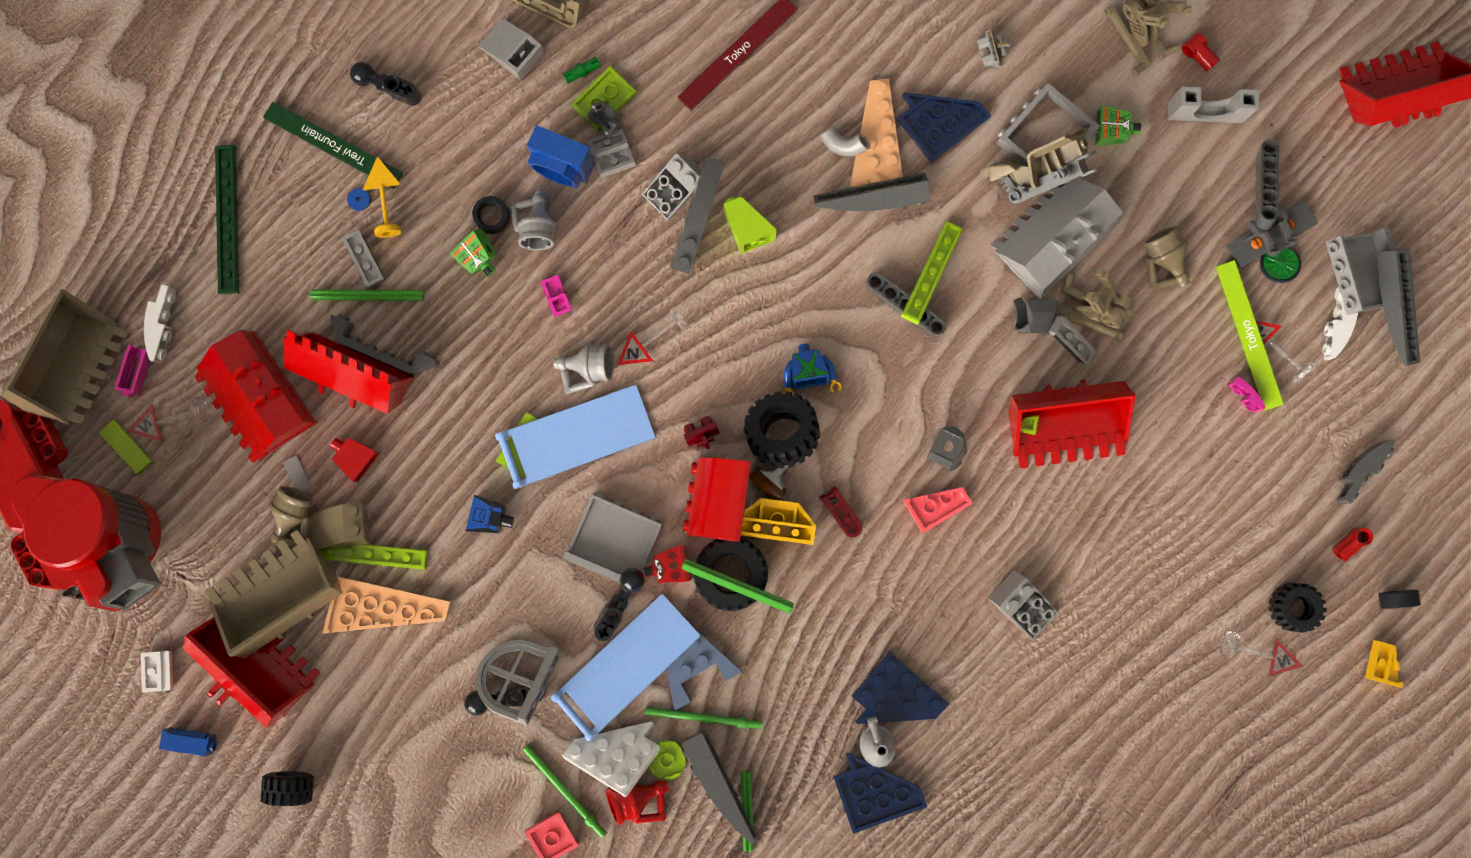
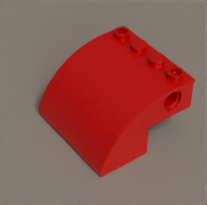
[682,458,751,542]

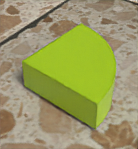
[1020,415,1039,435]

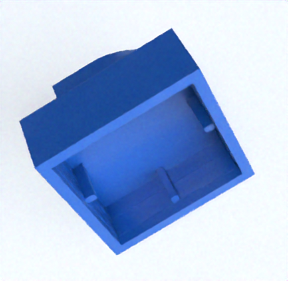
[527,125,595,189]

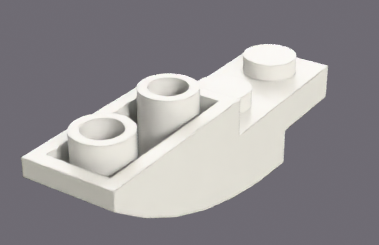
[144,285,176,364]
[1322,286,1358,361]

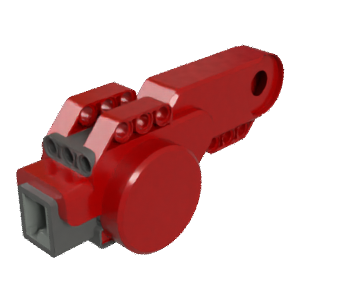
[0,400,161,611]

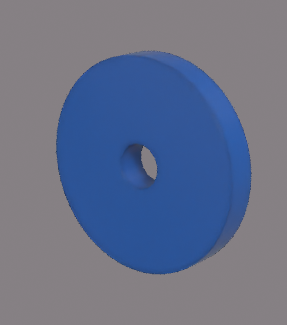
[347,188,370,211]

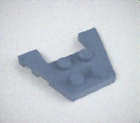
[666,630,741,711]

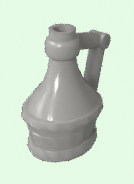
[509,191,558,251]
[553,342,614,394]
[860,716,896,768]

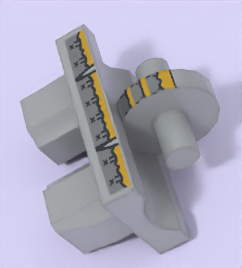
[977,30,1010,68]

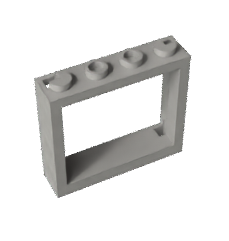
[996,83,1100,166]

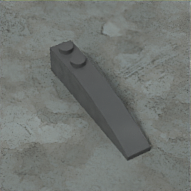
[670,156,724,274]
[813,172,931,211]
[1376,248,1421,366]
[681,731,758,845]

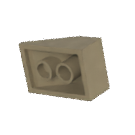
[308,501,370,551]

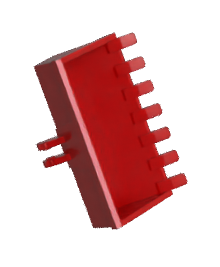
[183,617,320,728]

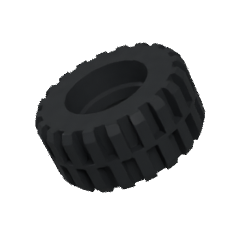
[744,391,820,468]
[694,538,768,611]

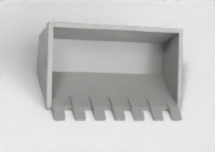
[991,177,1123,299]

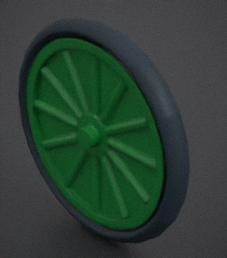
[1260,247,1301,283]

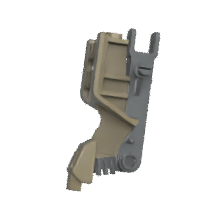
[982,128,1103,204]

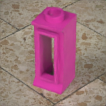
[114,345,150,398]

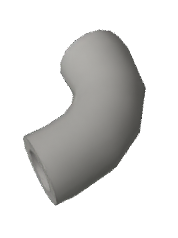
[820,127,870,157]

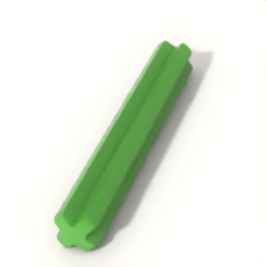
[741,771,754,852]

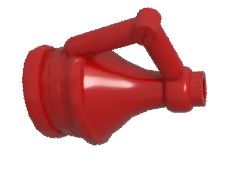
[605,780,669,825]

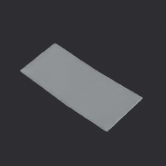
[283,455,311,492]

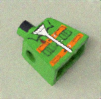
[1095,105,1141,146]
[450,229,497,277]

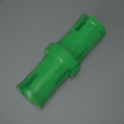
[562,56,601,84]

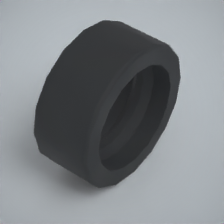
[472,196,510,234]
[1378,590,1421,609]

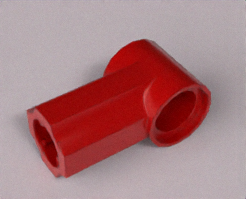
[1181,33,1220,72]
[1332,527,1373,562]

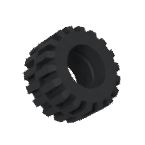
[1269,583,1327,633]
[260,771,314,806]

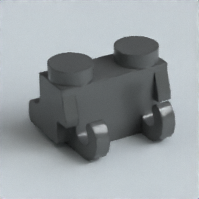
[587,100,624,136]

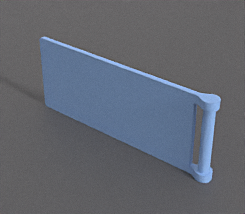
[495,385,655,489]
[551,594,700,742]

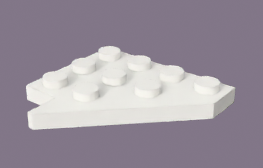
[562,722,660,797]

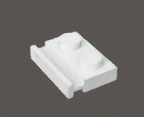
[141,650,173,692]

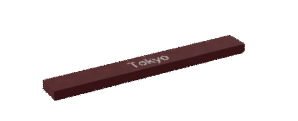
[678,0,797,111]

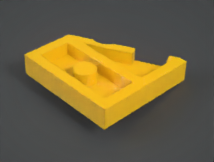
[1365,640,1403,688]

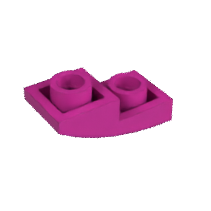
[1228,376,1266,412]

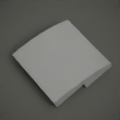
[587,128,636,178]

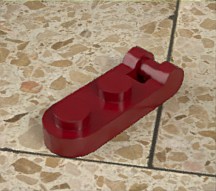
[819,486,862,538]

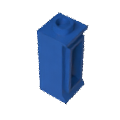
[159,727,217,756]

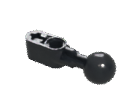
[350,62,422,106]
[594,568,645,641]
[464,686,545,716]

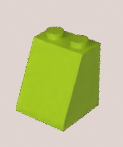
[723,196,777,254]

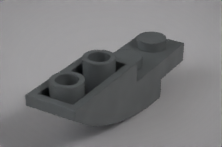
[1336,440,1395,504]

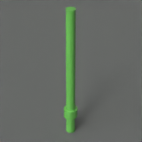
[645,707,762,729]
[523,745,607,838]

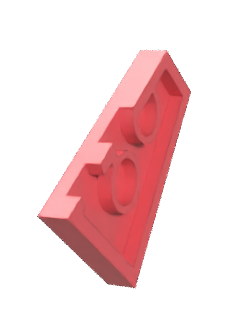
[902,487,973,533]

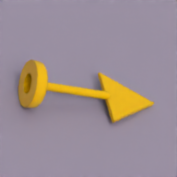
[363,157,401,238]

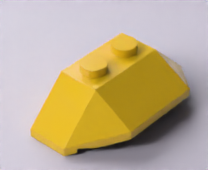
[741,498,816,545]

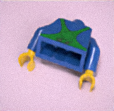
[783,344,842,395]

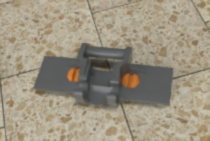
[1226,201,1318,268]

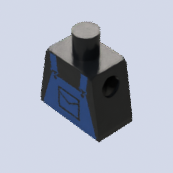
[465,495,514,533]

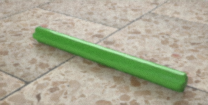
[310,289,424,301]
[682,559,794,613]

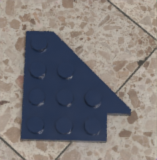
[897,93,991,163]
[851,652,949,724]
[833,752,927,834]

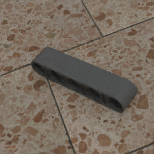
[1256,140,1279,230]
[866,273,946,338]

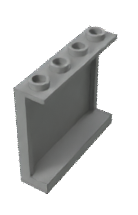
[1326,227,1395,315]
[563,492,662,583]

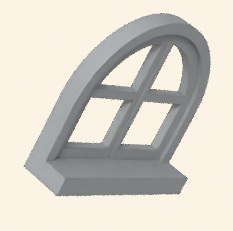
[476,640,561,726]

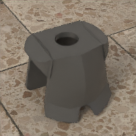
[1013,298,1059,334]
[927,426,967,472]

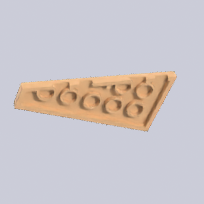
[850,79,903,188]
[322,576,451,634]

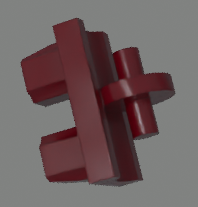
[684,416,720,450]

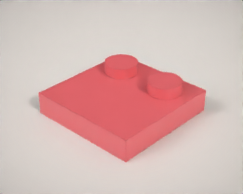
[524,811,579,858]

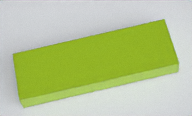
[99,419,154,475]

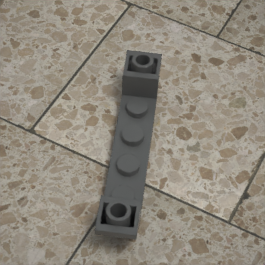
[330,314,439,376]

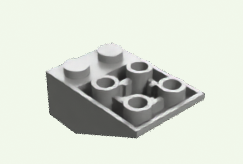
[478,18,545,81]
[641,152,701,221]
[988,570,1059,641]

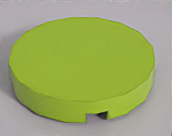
[648,740,686,780]

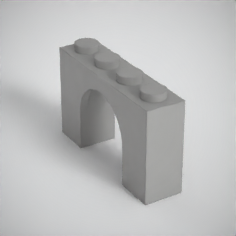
[1167,87,1259,123]

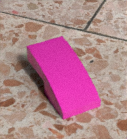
[540,275,572,317]

